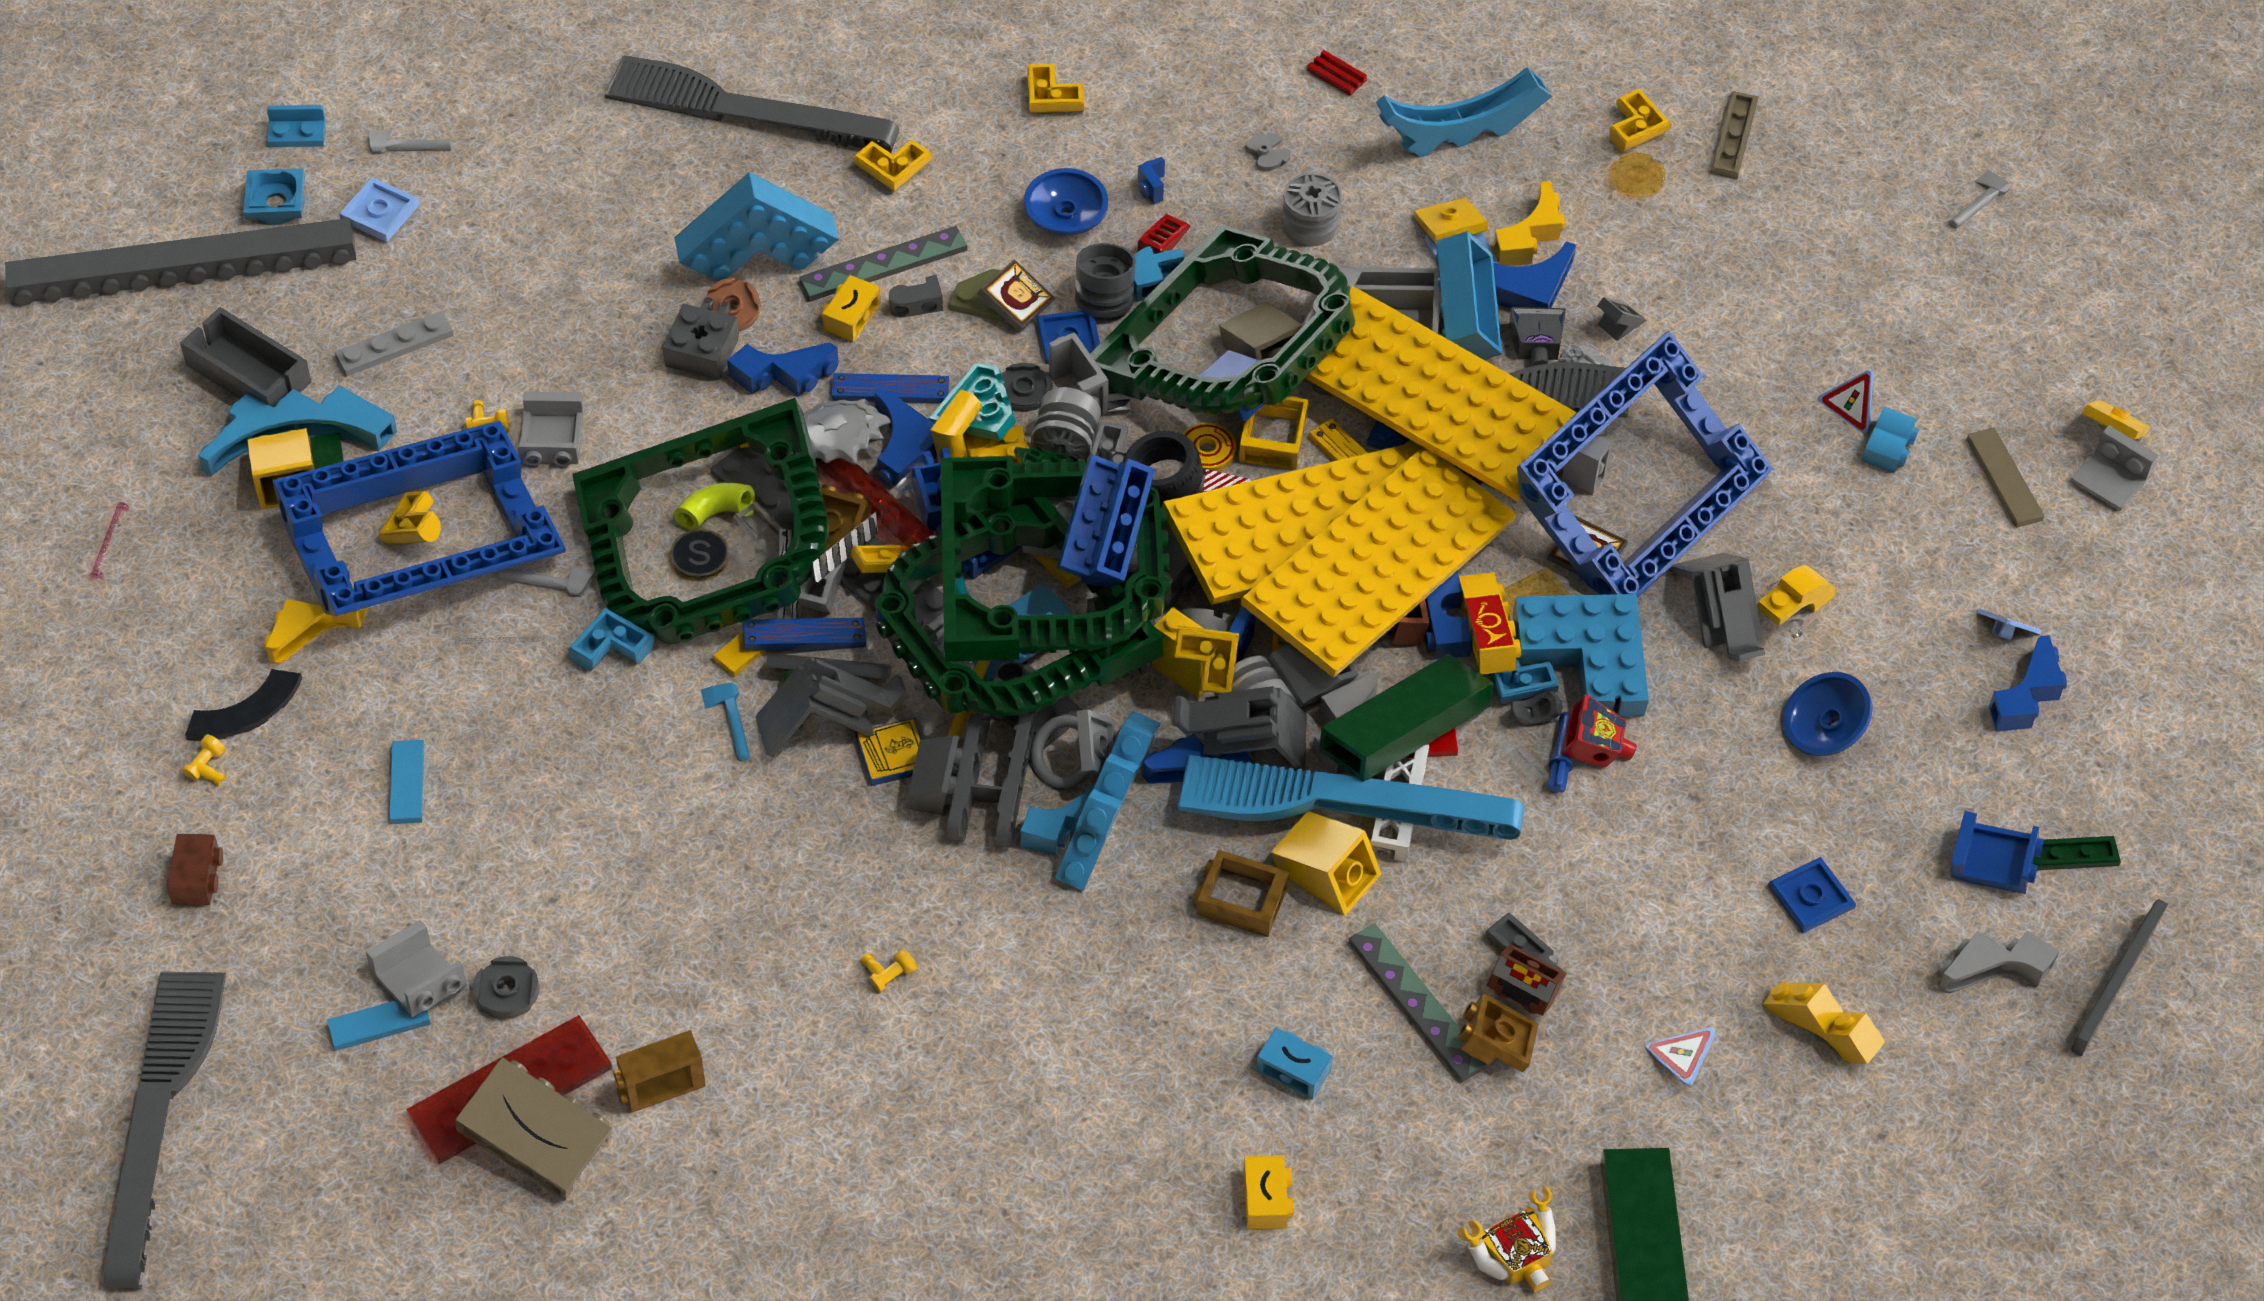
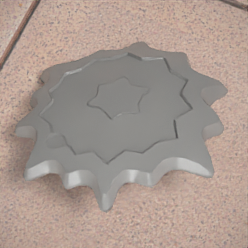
[804,399,891,465]

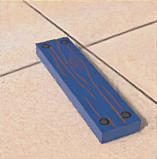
[832,373,949,403]
[742,618,866,650]

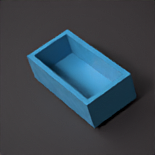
[1435,231,1502,360]

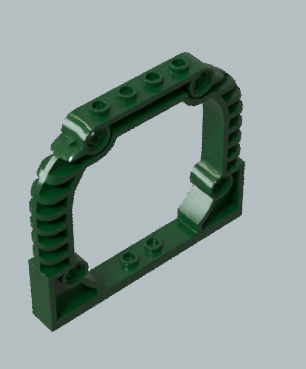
[1090,224,1356,415]
[572,398,829,645]
[940,456,1171,662]
[876,497,1163,719]

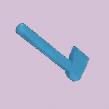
[701,683,750,761]

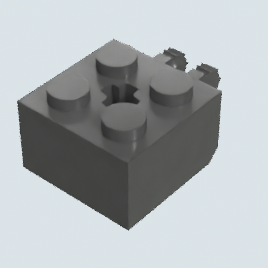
[662,297,739,380]

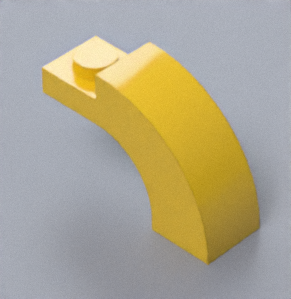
[1757,565,1835,626]

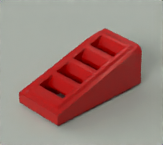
[1137,213,1190,254]

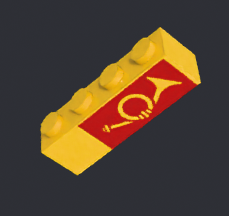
[1459,572,1521,674]

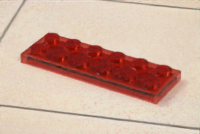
[406,1015,612,1164]

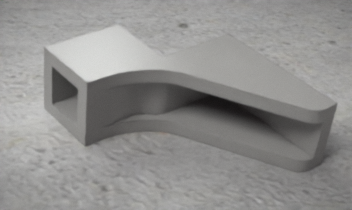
[1313,672,1378,774]
[1939,931,2060,993]

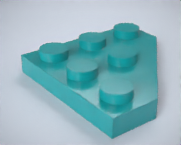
[928,362,1016,441]

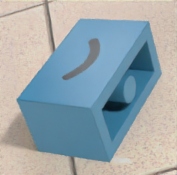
[1256,1027,1333,1100]

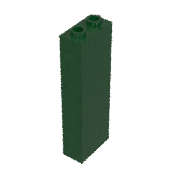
[1319,653,1494,782]
[1600,1148,1689,1301]

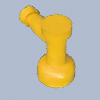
[466,400,510,432]
[181,734,226,786]
[860,948,918,993]

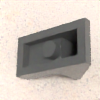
[1597,297,1647,341]

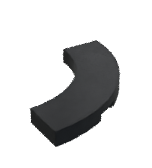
[185,669,302,741]

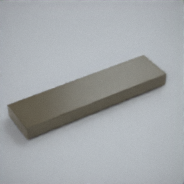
[1711,91,1759,179]
[1967,427,2044,528]

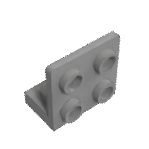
[2071,425,2159,511]

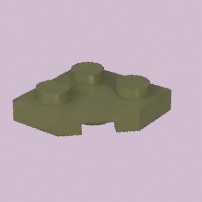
[949,269,1004,322]

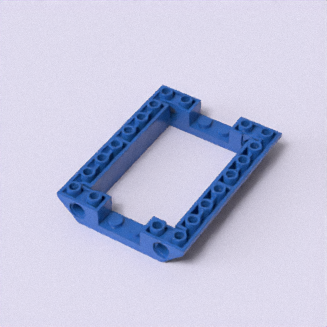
[1517,330,1774,598]
[273,420,566,616]

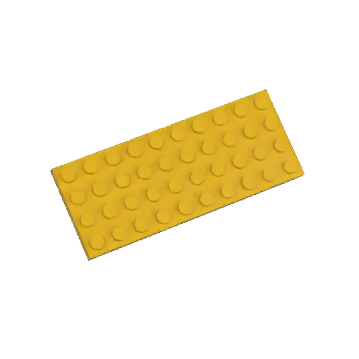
[1305,286,1577,502]
[1161,442,1422,605]
[1241,447,1517,678]

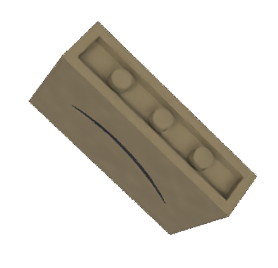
[456,1057,612,1200]

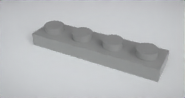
[335,311,454,377]

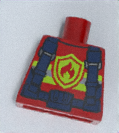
[1562,694,1637,768]

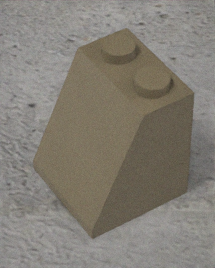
[1219,302,1303,360]

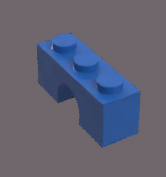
[1425,570,1472,660]

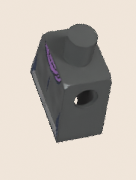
[1509,307,1566,366]

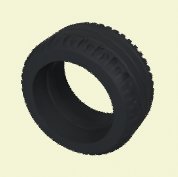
[1123,431,1203,508]

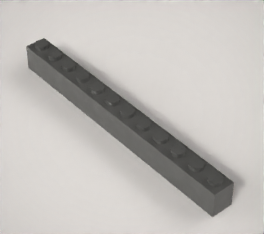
[5,218,356,305]

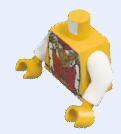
[1457,1186,1556,1292]

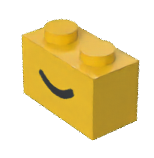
[821,275,881,342]
[1243,1155,1294,1229]

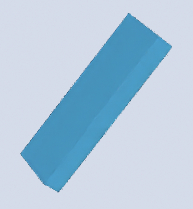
[390,740,425,824]
[327,1000,431,1051]

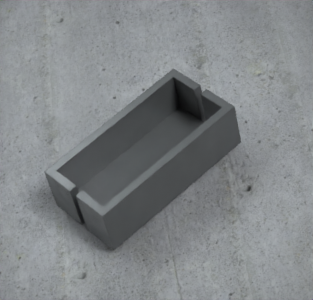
[180,307,312,407]

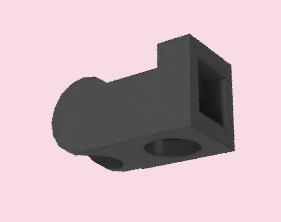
[889,275,943,318]

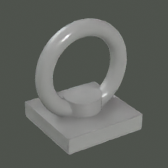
[1031,709,1116,788]

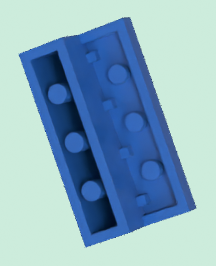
[1057,454,1155,587]

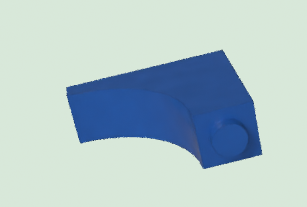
[1493,241,1577,309]
[874,386,937,490]

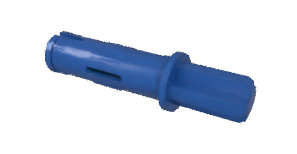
[1548,712,1573,794]

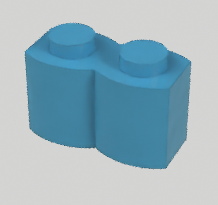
[1862,406,1919,473]

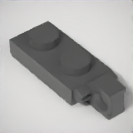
[1485,913,1564,972]

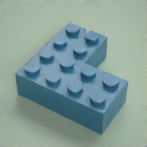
[674,172,839,281]
[1512,594,1649,717]

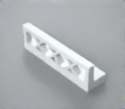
[1371,745,1429,862]

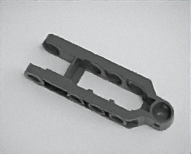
[947,661,1037,847]

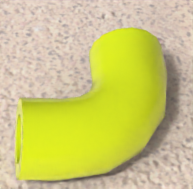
[674,482,755,531]

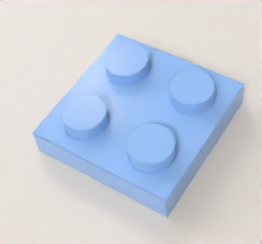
[339,177,420,242]

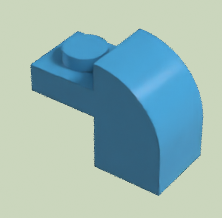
[1134,246,1184,302]

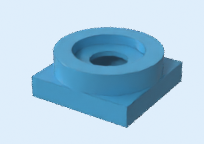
[244,168,305,225]

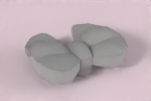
[1246,132,1291,171]

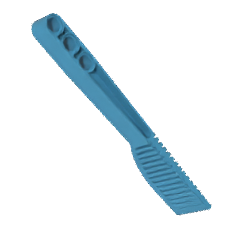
[1177,755,1525,840]

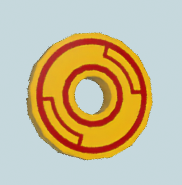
[1182,423,1236,473]

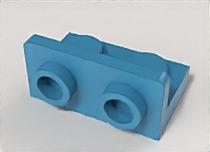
[267,105,326,147]

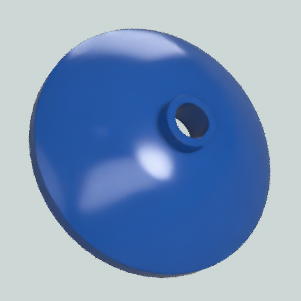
[1024,168,1108,235]
[1783,672,1873,756]

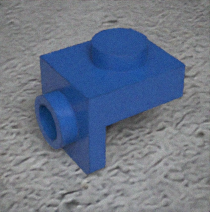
[1138,157,1165,205]

